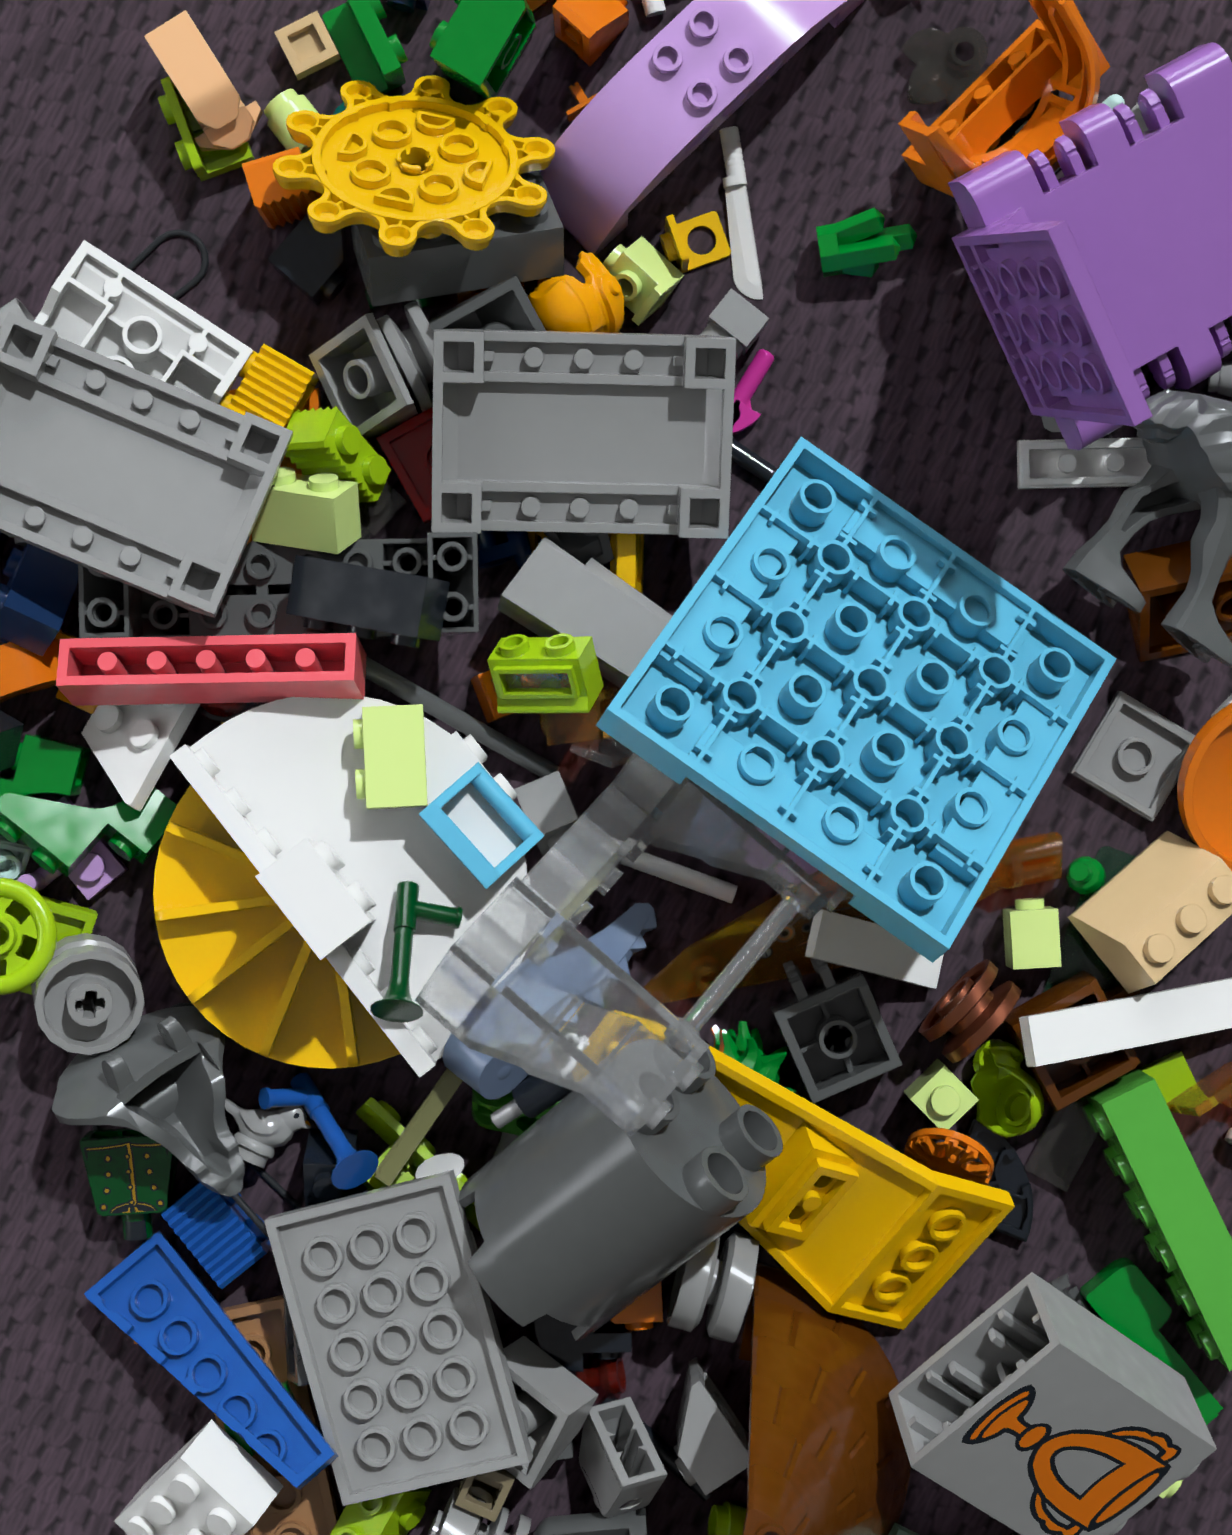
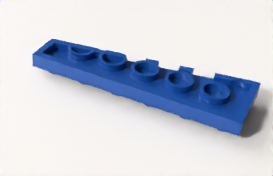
[84,1231,338,1490]

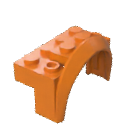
[898,0,1111,197]

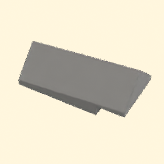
[497,537,672,688]

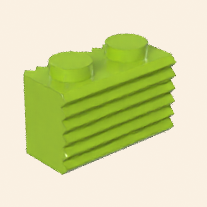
[285,406,391,503]

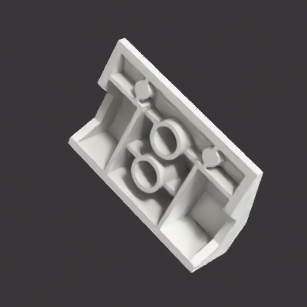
[34,240,253,404]

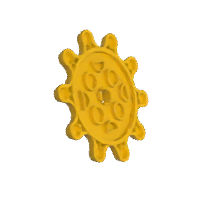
[273,75,555,257]

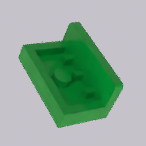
[322,0,408,94]

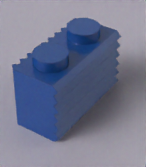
[161,1182,271,1289]

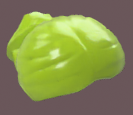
[971,1039,1044,1138]

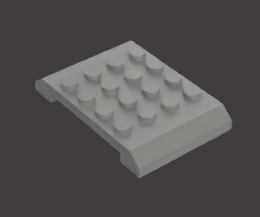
[0,311,293,618]
[431,329,737,539]

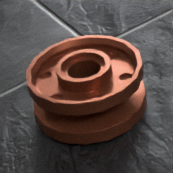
[919,959,1022,1063]

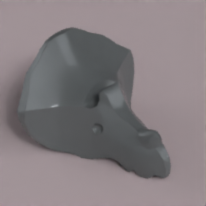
[52,1005,245,1197]

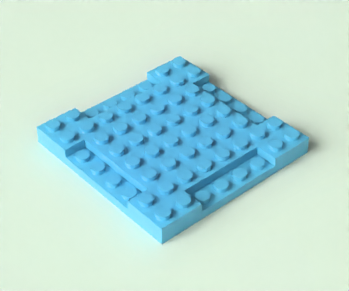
[595,437,1117,963]

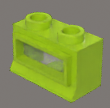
[487,633,604,713]

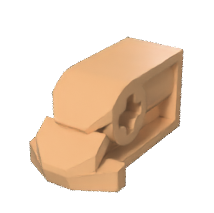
[144,10,263,151]

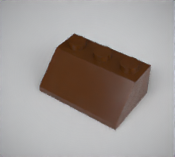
[1123,540,1232,662]

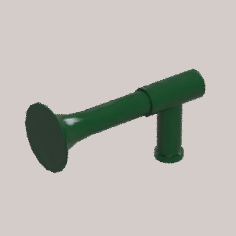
[370,881,463,1023]

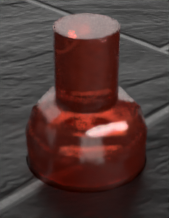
[576,1357,626,1395]

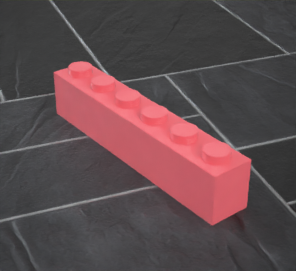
[56,633,367,706]

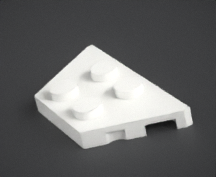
[82,703,201,812]

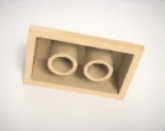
[1067,831,1232,994]

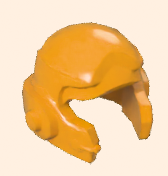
[528,251,624,333]

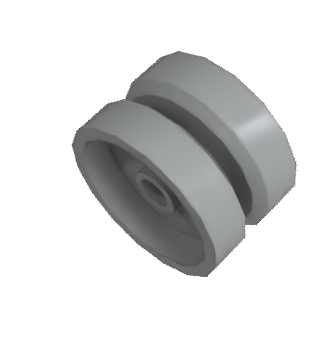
[31,933,145,1055]
[666,1232,759,1343]

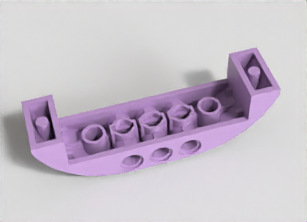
[540,0,864,256]

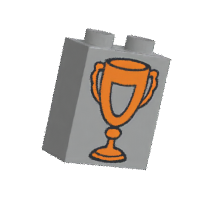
[888,1272,1217,1535]

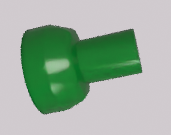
[1066,856,1106,895]

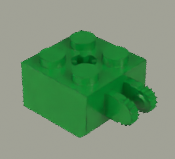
[430,0,537,99]

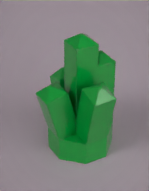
[816,207,917,277]

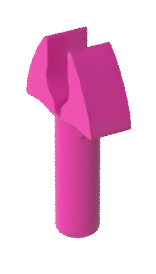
[733,349,774,435]

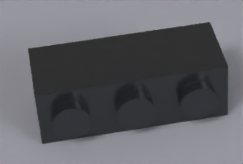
[286,555,450,648]

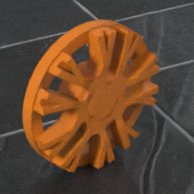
[904,1128,994,1186]

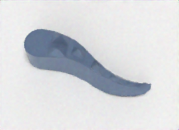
[442,903,657,1099]

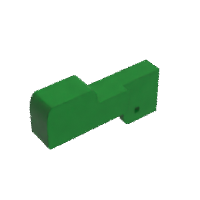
[1080,1258,1223,1425]

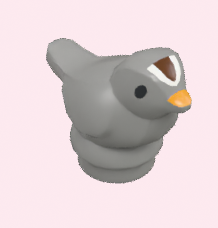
[225,1098,311,1168]

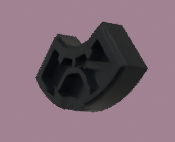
[959,1116,1033,1242]

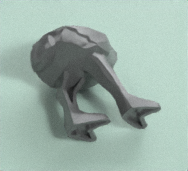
[1062,389,1232,668]

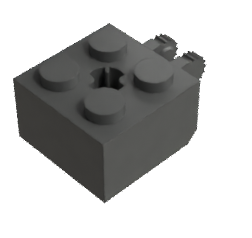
[770,958,902,1104]

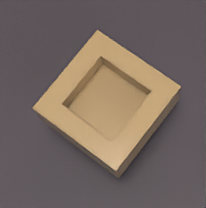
[274,11,341,80]

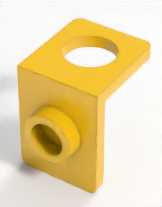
[659,211,731,273]

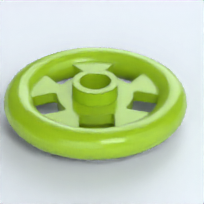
[0,878,57,995]

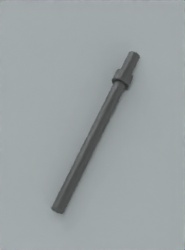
[302,627,560,777]

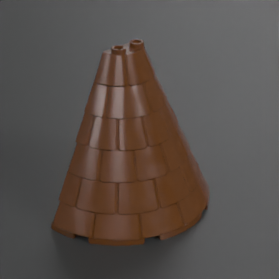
[738,1262,911,1535]

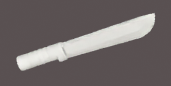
[719,126,763,300]

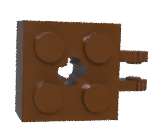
[1003,970,1141,1111]

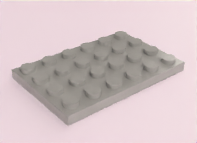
[264,1169,533,1506]

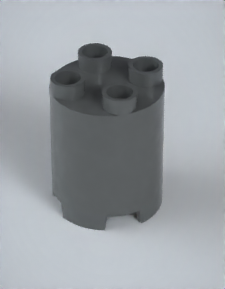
[459,1028,783,1341]

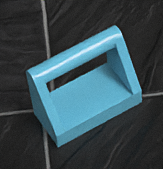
[419,762,545,889]

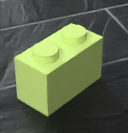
[252,467,362,554]
[353,704,428,810]

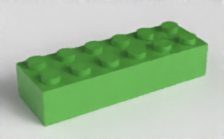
[1082,1068,1232,1371]

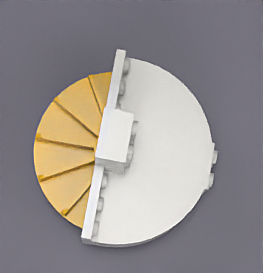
[153,697,528,1078]

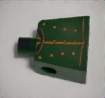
[80,1128,178,1241]

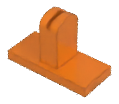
[566,82,597,122]

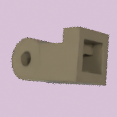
[455,1469,515,1522]

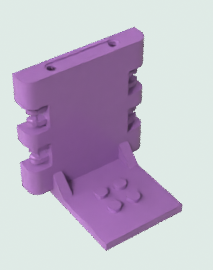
[948,42,1232,450]

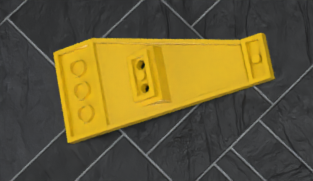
[577,1005,1015,1330]

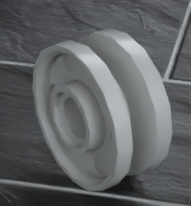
[376,300,434,412]

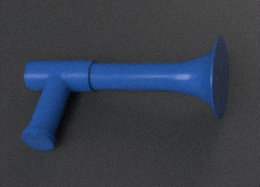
[258,1073,379,1190]

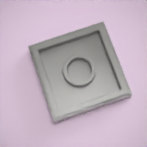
[1068,691,1195,822]

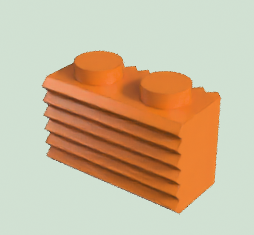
[242,146,322,229]

